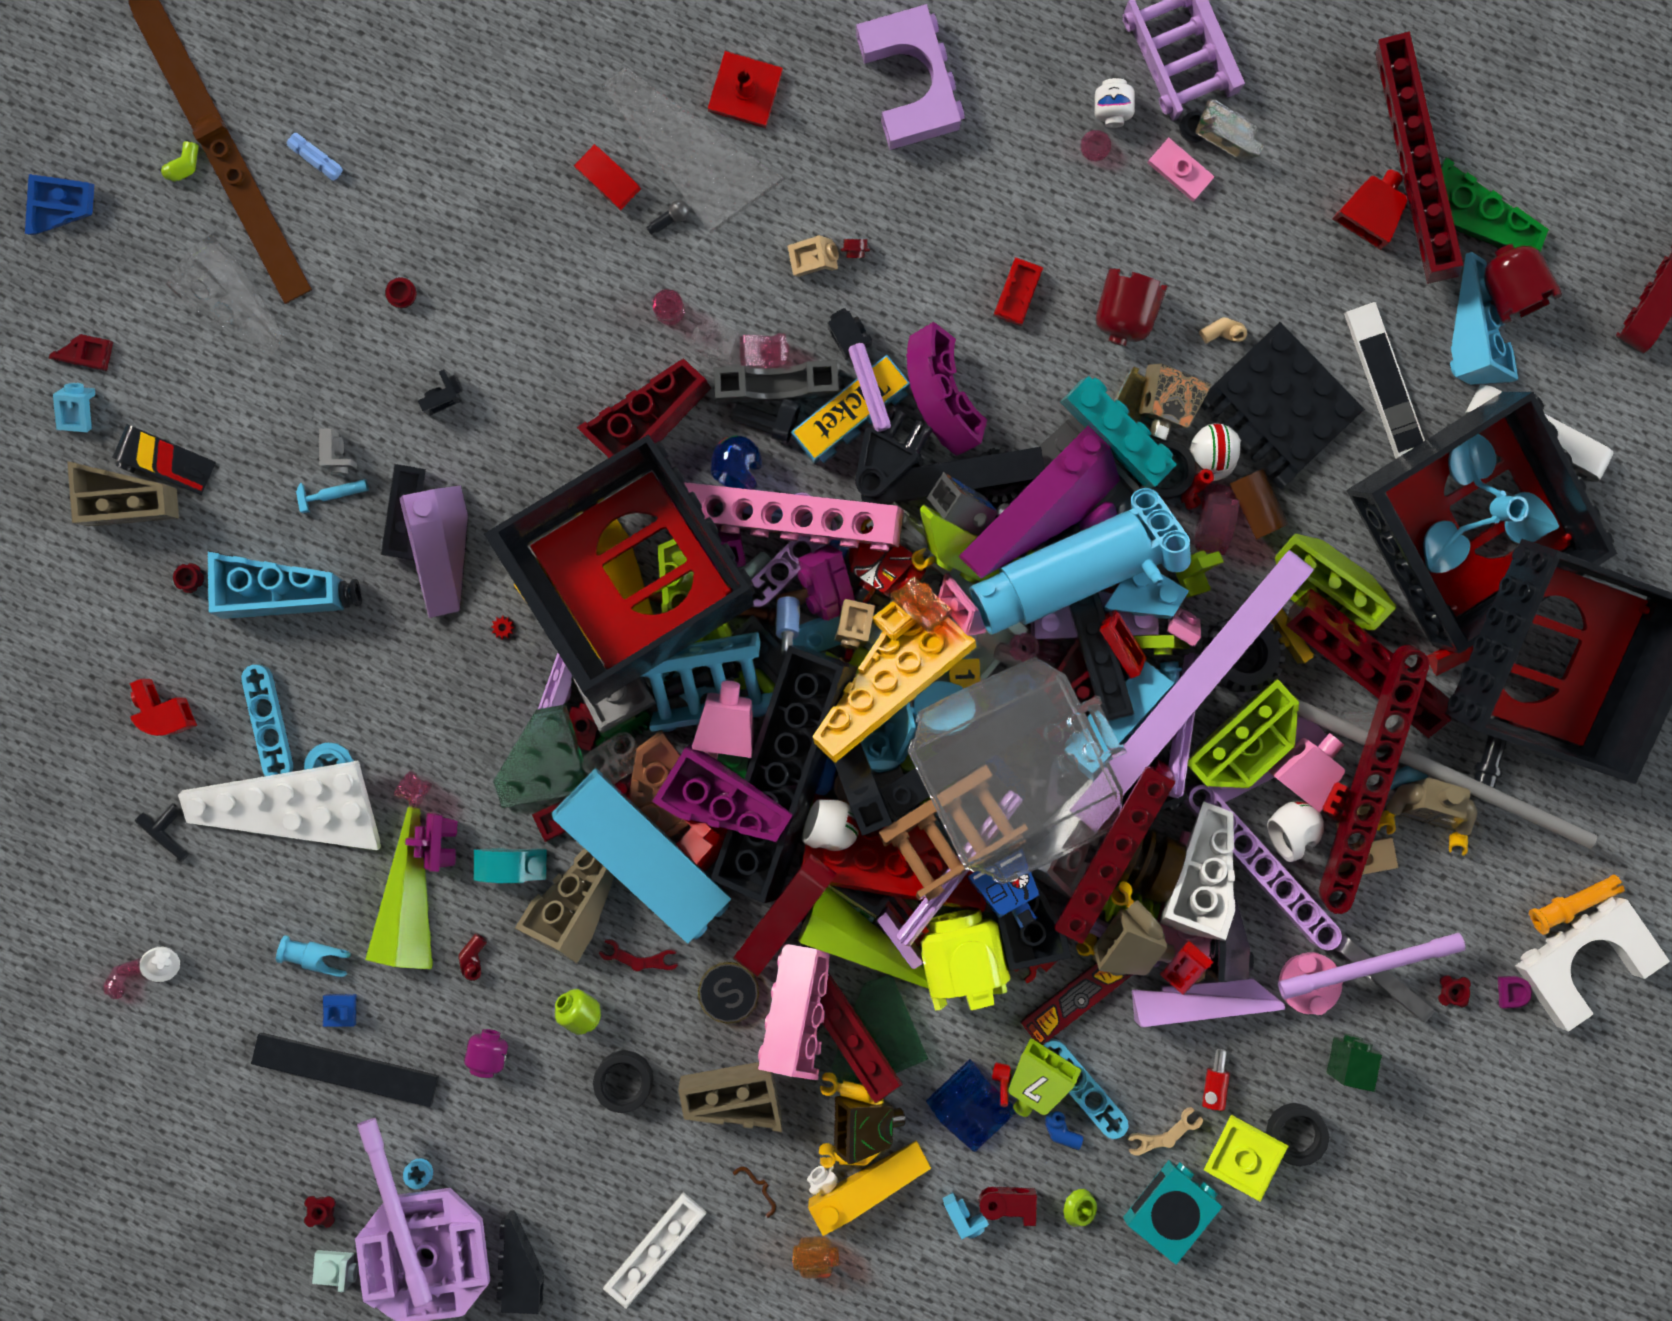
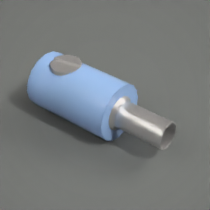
[776,596,800,656]

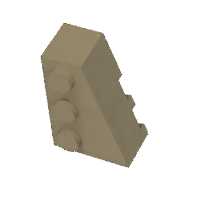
[67,461,179,527]
[678,1062,782,1132]

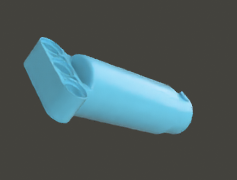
[969,488,1191,635]

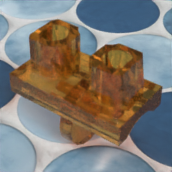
[890,576,952,634]

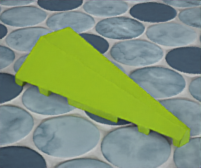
[365,806,433,970]

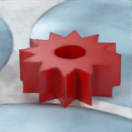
[491,615,515,640]

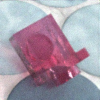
[740,333,789,369]

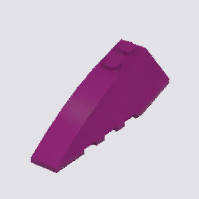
[959,425,1120,579]

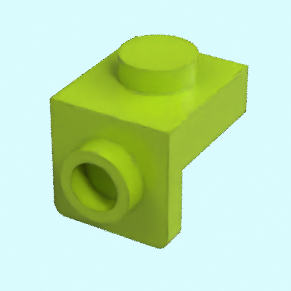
[1175,550,1224,598]

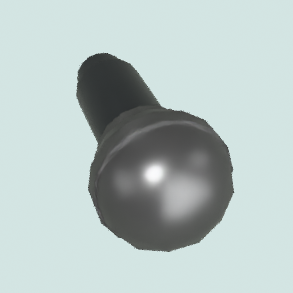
[646,200,689,235]

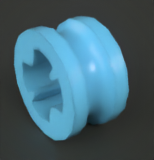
[403,1158,433,1189]

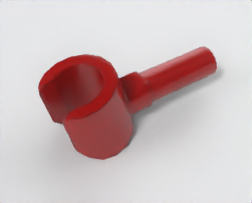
[992,1062,1011,1107]

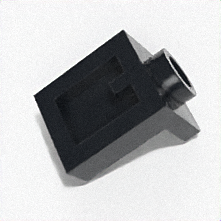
[418,369,463,416]

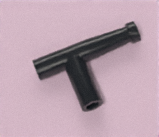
[135,803,189,863]

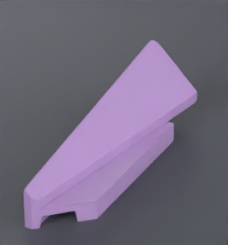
[1132,977,1285,1027]

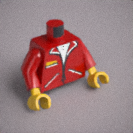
[849,519,936,604]

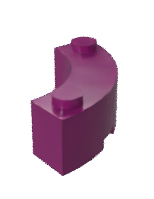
[906,322,987,456]

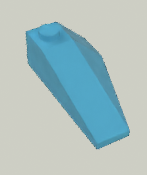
[1450,252,1518,385]

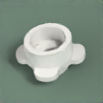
[807,1166,838,1195]

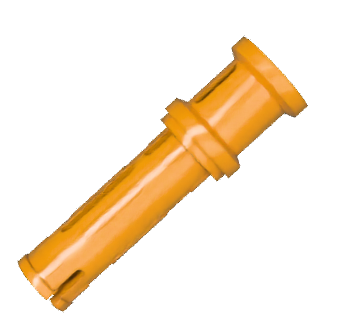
[1529,874,1625,935]

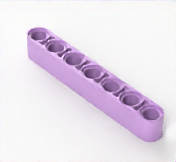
[1184,783,1342,950]

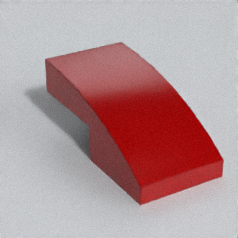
[574,144,641,211]

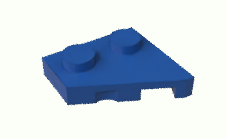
[25,174,95,235]

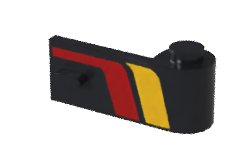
[112,424,216,495]

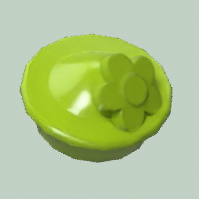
[1063,1189,1097,1227]

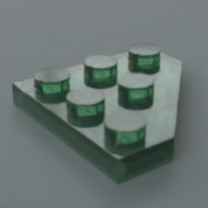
[493,704,588,808]
[831,974,928,1085]

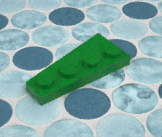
[1441,157,1549,251]

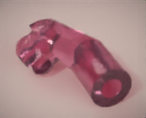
[103,958,141,999]

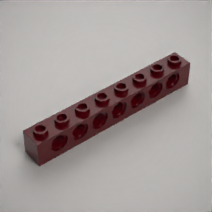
[1375,31,1464,284]

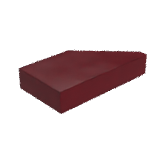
[49,334,113,371]

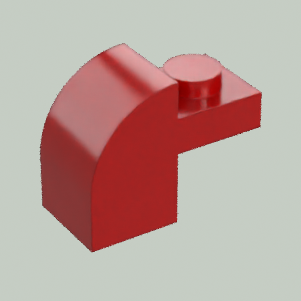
[129,679,197,736]
[676,819,727,871]

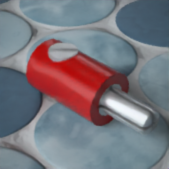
[1202,1049,1230,1111]

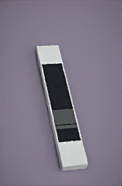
[1344,302,1425,459]

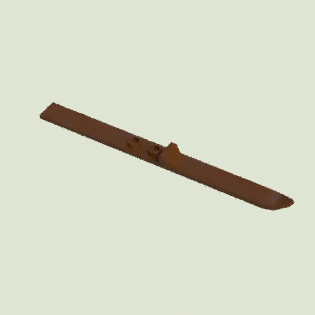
[128,0,312,304]

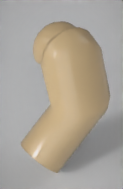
[1199,317,1248,344]

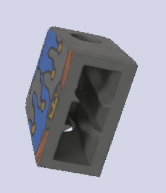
[927,472,999,536]

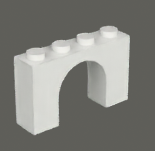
[1515,897,1670,1032]

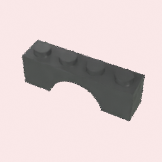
[713,360,839,404]

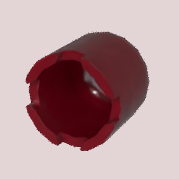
[1484,244,1562,323]
[1095,268,1168,346]

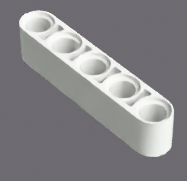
[1465,385,1614,482]

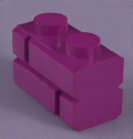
[798,545,855,621]

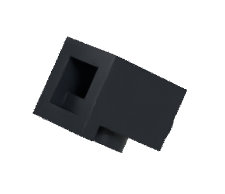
[827,308,872,360]

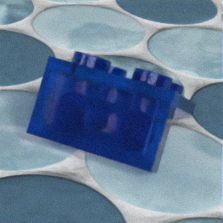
[926,1059,1016,1152]

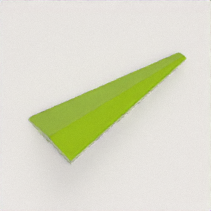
[798,887,929,989]

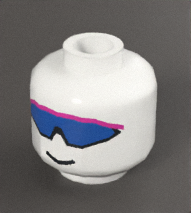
[1095,78,1135,128]

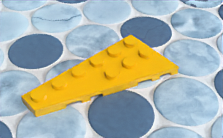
[813,588,976,763]

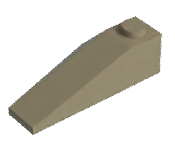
[515,848,614,963]

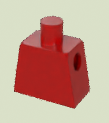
[1332,170,1408,250]

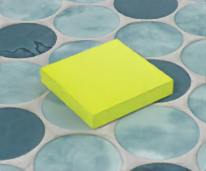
[1204,1115,1288,1202]

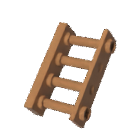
[878,765,1028,901]

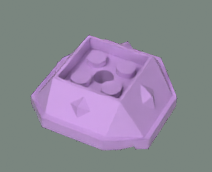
[355,1188,491,1321]

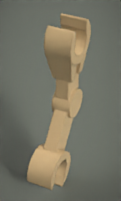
[1127,1107,1203,1155]

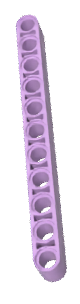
[1069,550,1314,831]

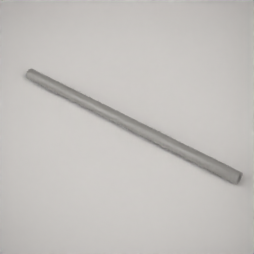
[1296,698,1597,849]

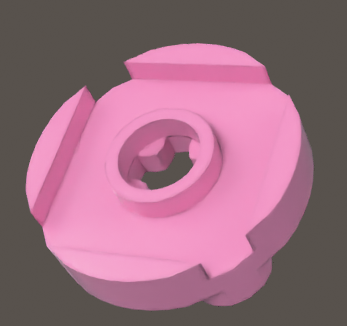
[1279,952,1343,1015]

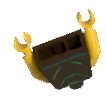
[819,1072,906,1168]

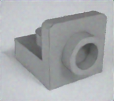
[319,428,357,475]

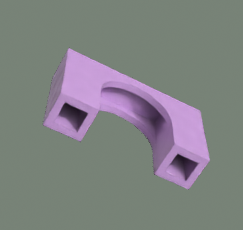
[856,4,964,150]

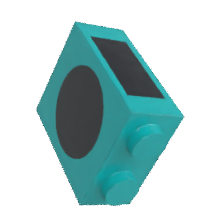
[1123,1160,1223,1265]

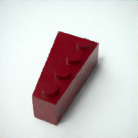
[576,358,711,458]

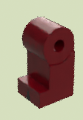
[978,1187,1037,1226]

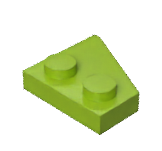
[1133,635,1190,655]

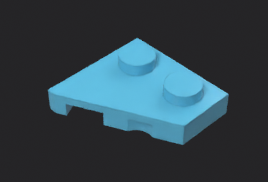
[1104,572,1189,619]

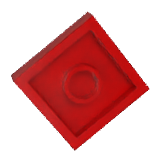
[707,51,783,128]

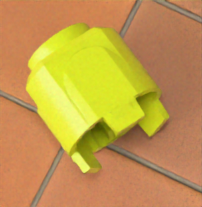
[920,910,1010,1011]

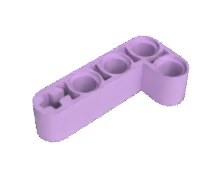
[752,493,837,608]

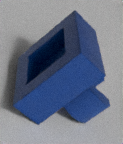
[323,994,356,1027]

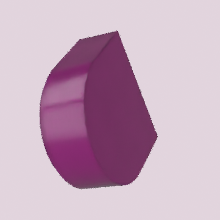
[1498,976,1532,1008]

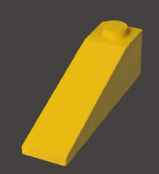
[808,1140,931,1236]

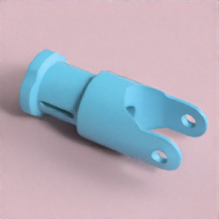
[276,935,351,977]

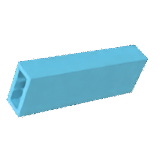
[552,768,731,944]

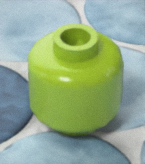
[555,989,601,1035]

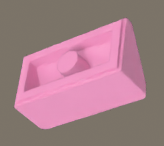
[938,573,986,636]

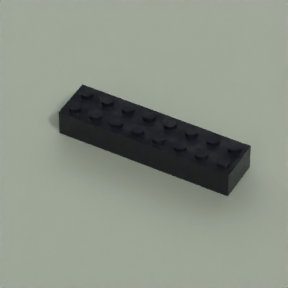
[711,645,858,903]

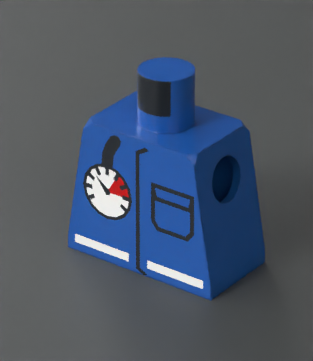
[968,847,1039,928]

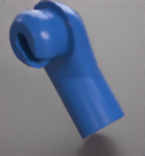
[1045,1111,1083,1150]

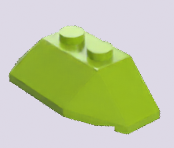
[920,504,1022,584]
[1275,533,1396,630]
[1188,679,1299,788]

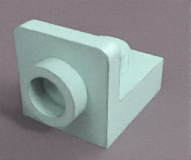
[312,1250,358,1292]

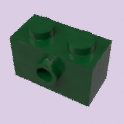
[1326,1034,1382,1092]

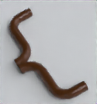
[733,1166,776,1218]

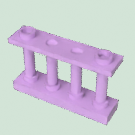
[1123,0,1245,121]

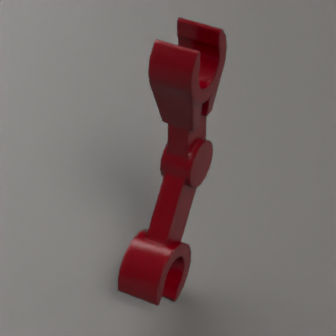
[599,939,678,971]

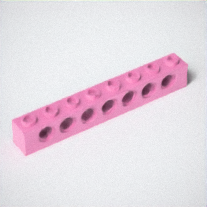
[658,480,904,552]

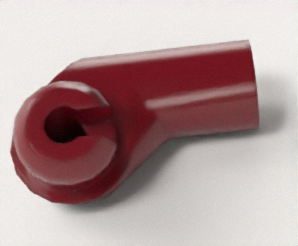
[458,933,487,981]

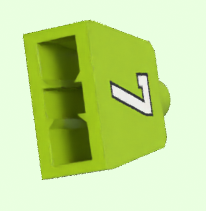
[1008,1038,1081,1117]

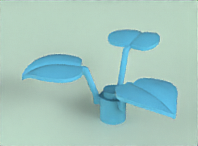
[1423,434,1559,573]

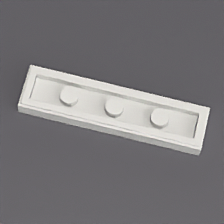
[603,1192,707,1309]

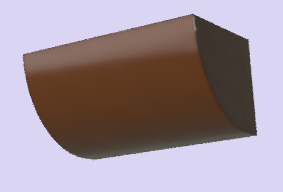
[1230,469,1288,539]

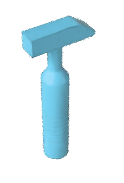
[296,479,369,514]

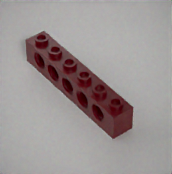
[1286,588,1452,738]

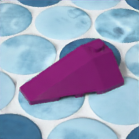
[652,743,793,842]

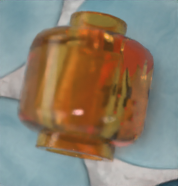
[793,1236,839,1279]

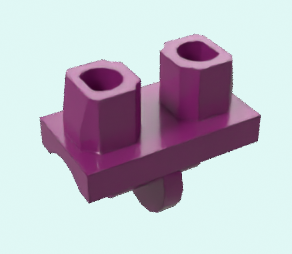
[405,813,458,872]

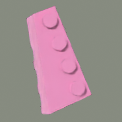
[758,944,830,1080]

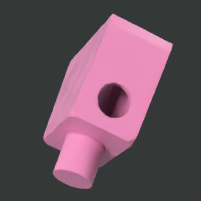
[692,681,754,758]
[1268,733,1345,812]

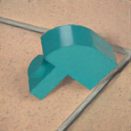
[474,848,547,883]

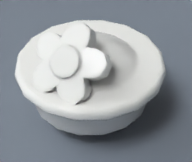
[140,947,180,982]

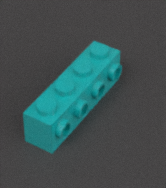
[1060,376,1177,488]

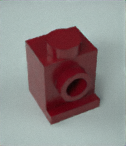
[560,703,599,751]

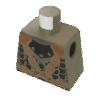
[1139,363,1211,441]

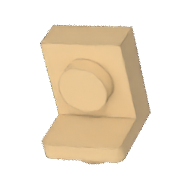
[788,235,839,277]
[834,599,875,650]

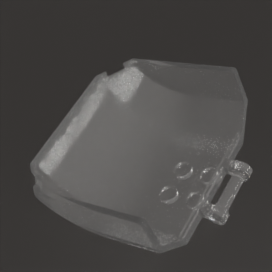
[908,656,1127,884]

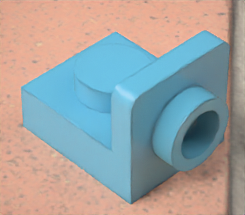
[53,383,95,432]
[942,1193,989,1239]

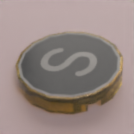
[698,961,759,1024]

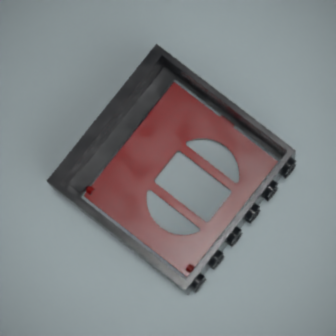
[1346,392,1618,654]
[484,434,755,706]
[1445,538,1672,784]

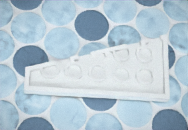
[178,761,381,850]

